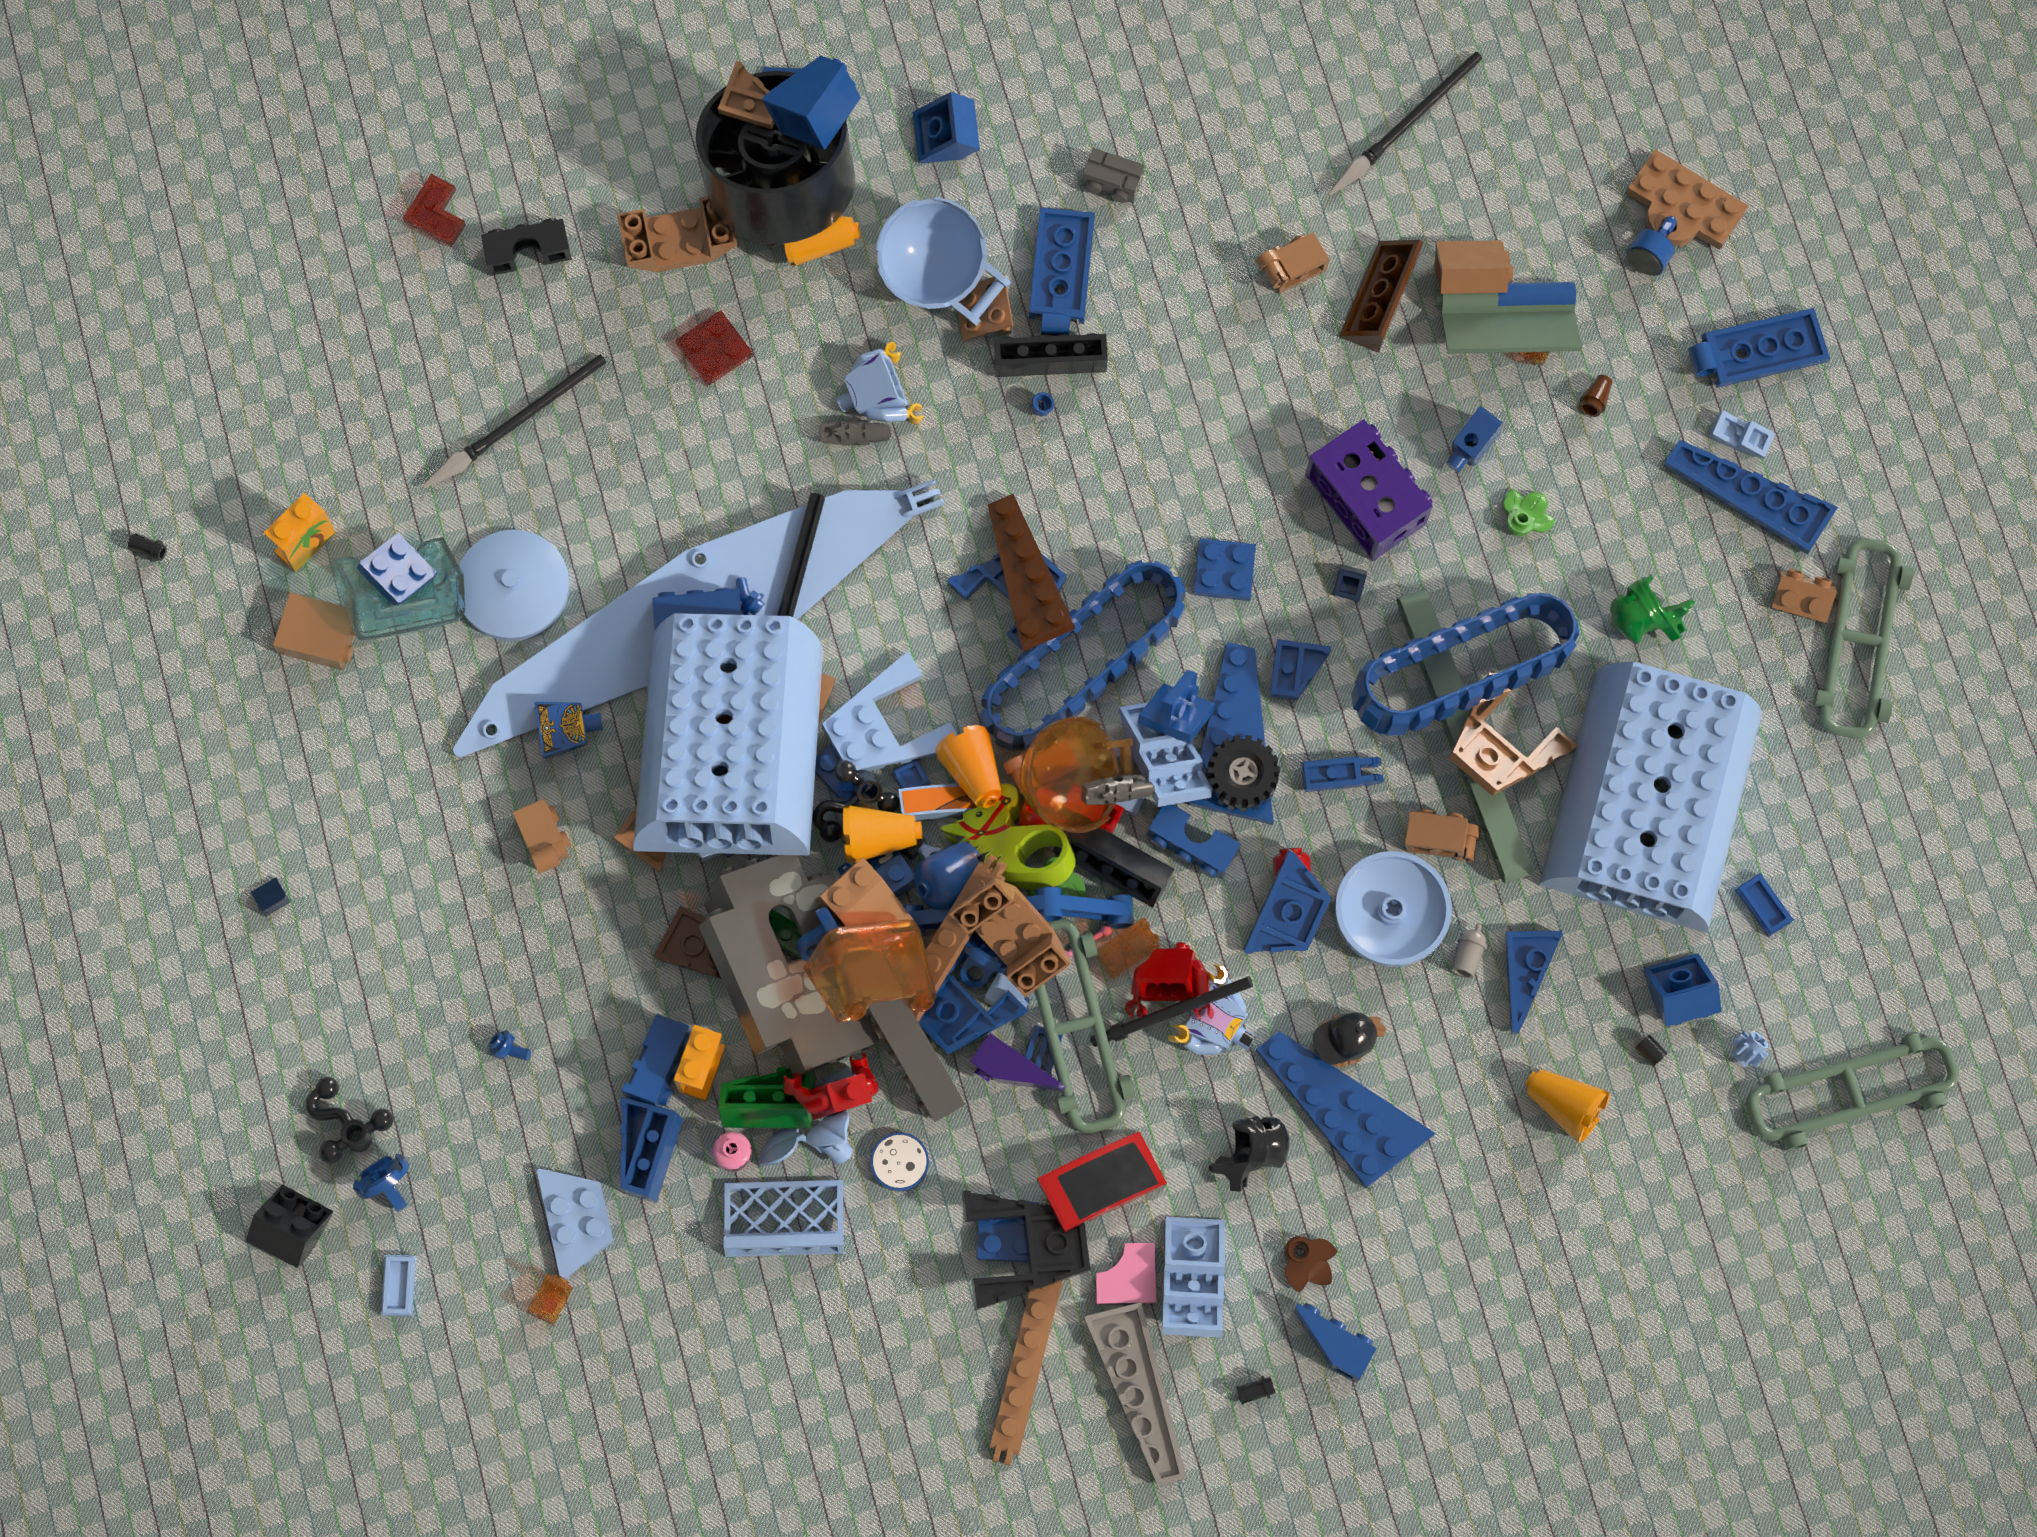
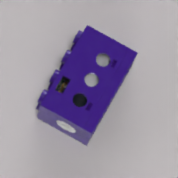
[1305,419,1433,561]

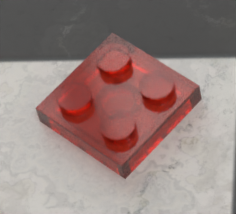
[675,310,753,387]

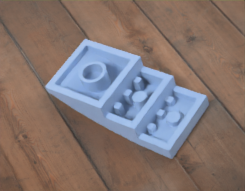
[1119,703,1212,807]
[1162,1217,1225,1338]

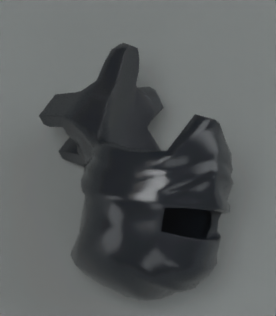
[1208,1116,1290,1192]

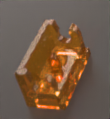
[1096,917,1160,979]

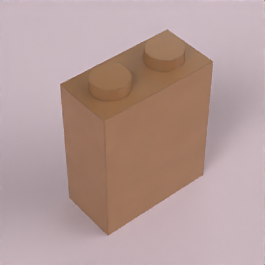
[1434,240,1513,294]
[273,593,362,670]

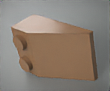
[816,857,917,958]

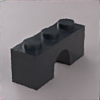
[481,218,572,276]

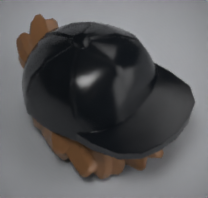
[1313,1011,1387,1068]

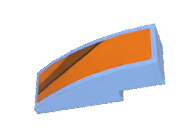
[898,784,978,821]

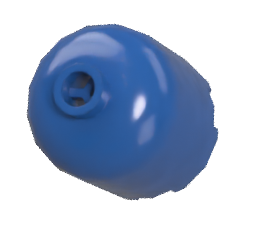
[914,841,980,910]

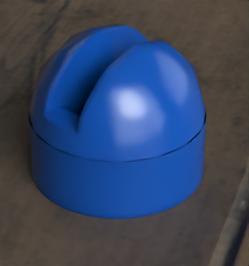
[1031,392,1054,417]

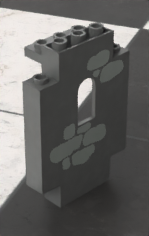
[699,855,879,1076]

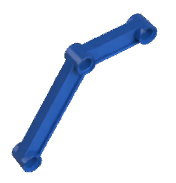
[903,887,1134,939]

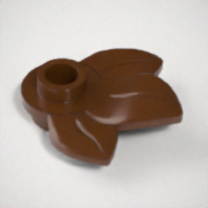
[1284,1236,1338,1292]

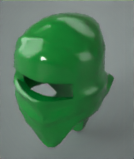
[1610,574,1695,644]

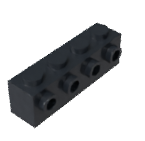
[994,333,1108,377]
[1052,813,1175,908]

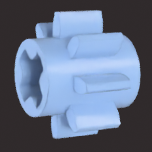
[1731,1031,1769,1068]

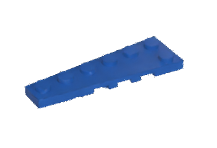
[1663,440,1838,555]

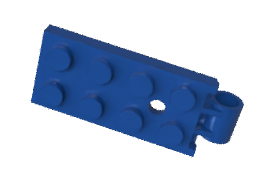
[1029,207,1095,336]
[1688,308,1830,388]

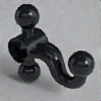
[812,760,900,843]
[305,1076,394,1163]

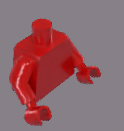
[1125,942,1214,1020]
[784,1052,879,1120]

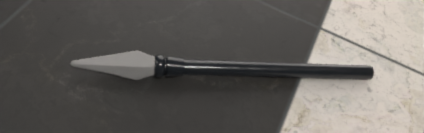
[1328,52,1482,196]
[422,354,606,489]

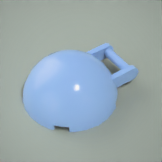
[876,197,1012,326]

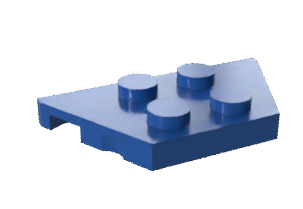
[1243,849,1331,954]

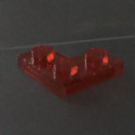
[403,174,466,247]

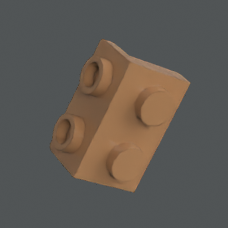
[1771,569,1837,623]

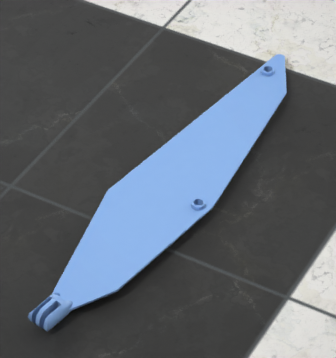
[453,479,945,757]

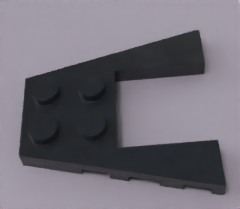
[962,1190,1090,1311]

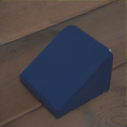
[1332,564,1367,602]
[251,877,290,917]

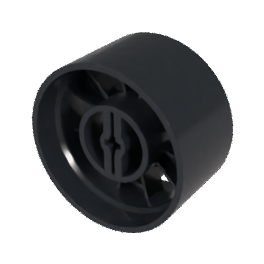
[696,71,855,244]

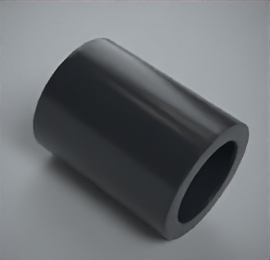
[1635,1034,1668,1067]

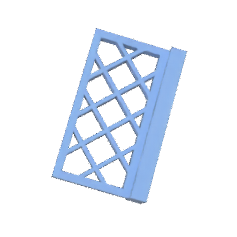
[724,1180,844,1257]

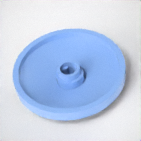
[455,530,570,641]
[1335,851,1452,967]

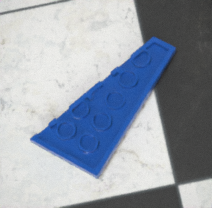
[1189,642,1274,825]
[1256,1031,1436,1188]

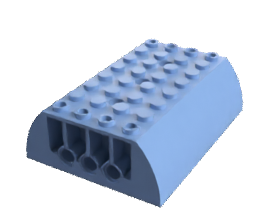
[633,613,823,856]
[1539,661,1762,933]

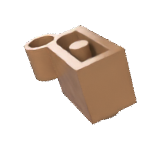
[513,798,571,874]

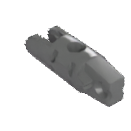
[819,420,892,446]
[1081,774,1155,805]

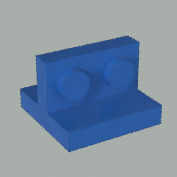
[1138,669,1215,744]

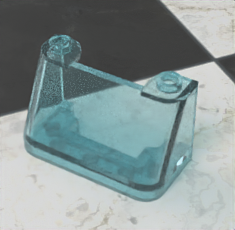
[332,537,465,641]

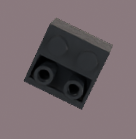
[246,1184,333,1268]

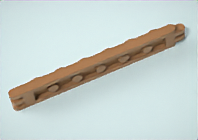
[876,855,1007,1045]
[990,1281,1063,1466]

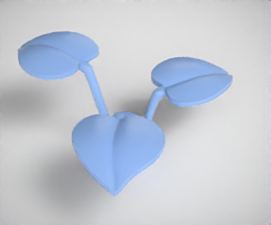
[758,1067,854,1167]

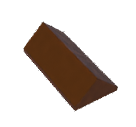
[1340,239,1423,353]

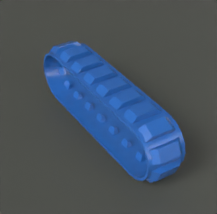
[981,560,1186,751]
[1351,593,1580,736]

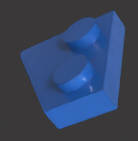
[1270,639,1332,700]

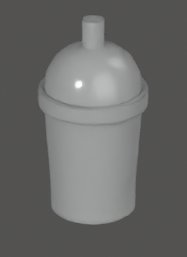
[1451,924,1487,978]

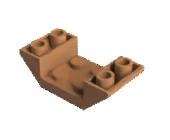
[617,197,737,272]
[949,878,1071,997]

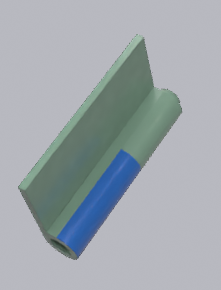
[1434,282,1582,354]

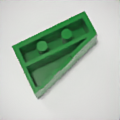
[718,1066,816,1128]

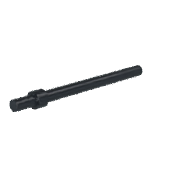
[1090,976,1253,1047]

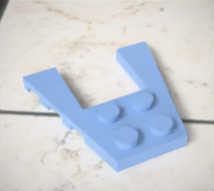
[821,651,957,773]

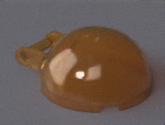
[1020,716,1133,833]

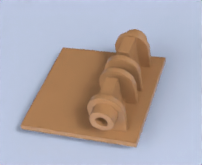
[958,273,1013,342]

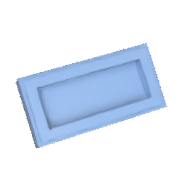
[381,1255,416,1317]

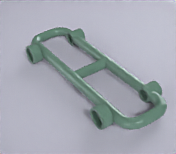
[1814,538,1914,738]
[1034,918,1135,1134]
[1747,1033,1959,1151]

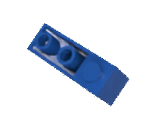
[1294,1303,1377,1383]

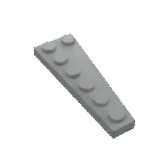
[1084,1302,1187,1487]

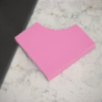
[1096,1243,1156,1305]

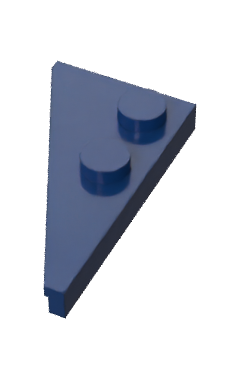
[1505,930,1563,1034]

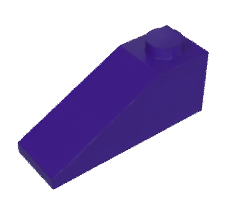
[970,1033,1066,1091]

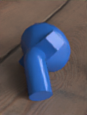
[736,577,765,615]
[489,1030,532,1061]

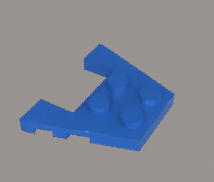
[947,553,1067,652]
[918,950,1029,1054]

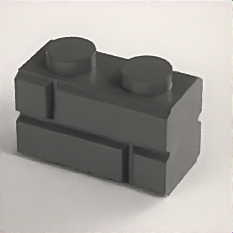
[1082,148,1145,203]

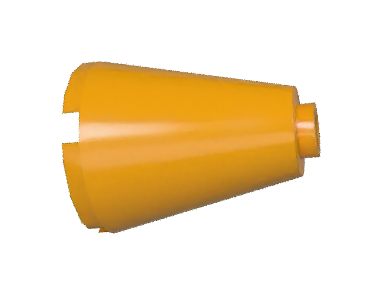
[784,216,860,266]
[935,725,1002,808]
[843,805,922,863]
[1525,1069,1611,1143]

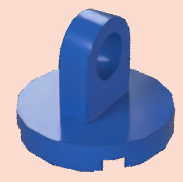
[797,906,854,962]
[960,932,1007,988]
[353,1154,409,1212]

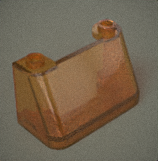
[803,919,936,1022]

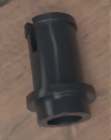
[128,533,167,562]
[1236,1375,1276,1405]

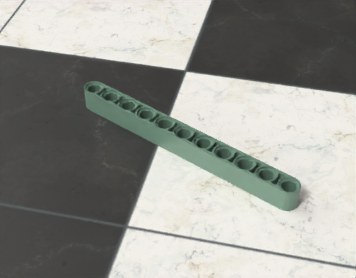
[1397,589,1533,883]

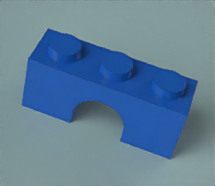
[1147,804,1241,879]

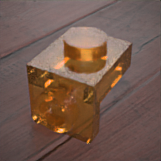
[527,1274,573,1326]

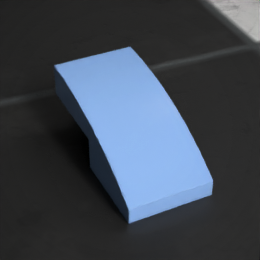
[1708,410,1775,459]

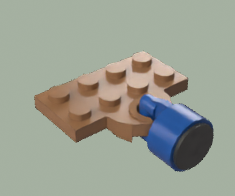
[1626,149,1749,276]

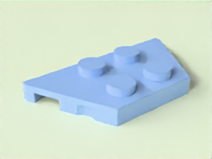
[537,1169,614,1282]

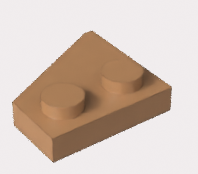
[718,61,774,129]

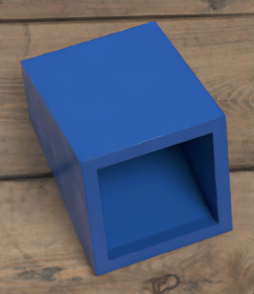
[762,55,861,150]

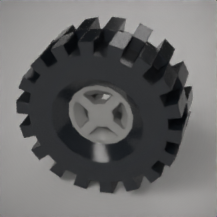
[1206,735,1280,812]

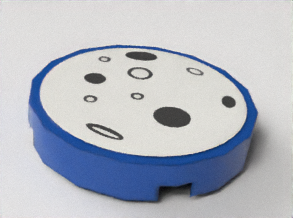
[870,1132,929,1192]

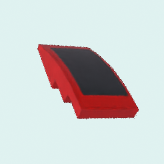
[1037,1131,1167,1233]

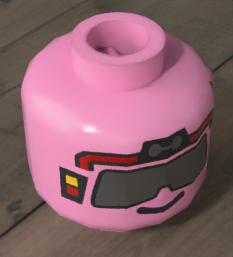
[713,1131,752,1172]

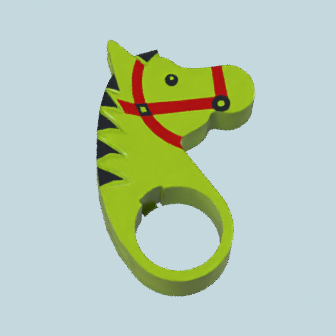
[941,783,1075,890]

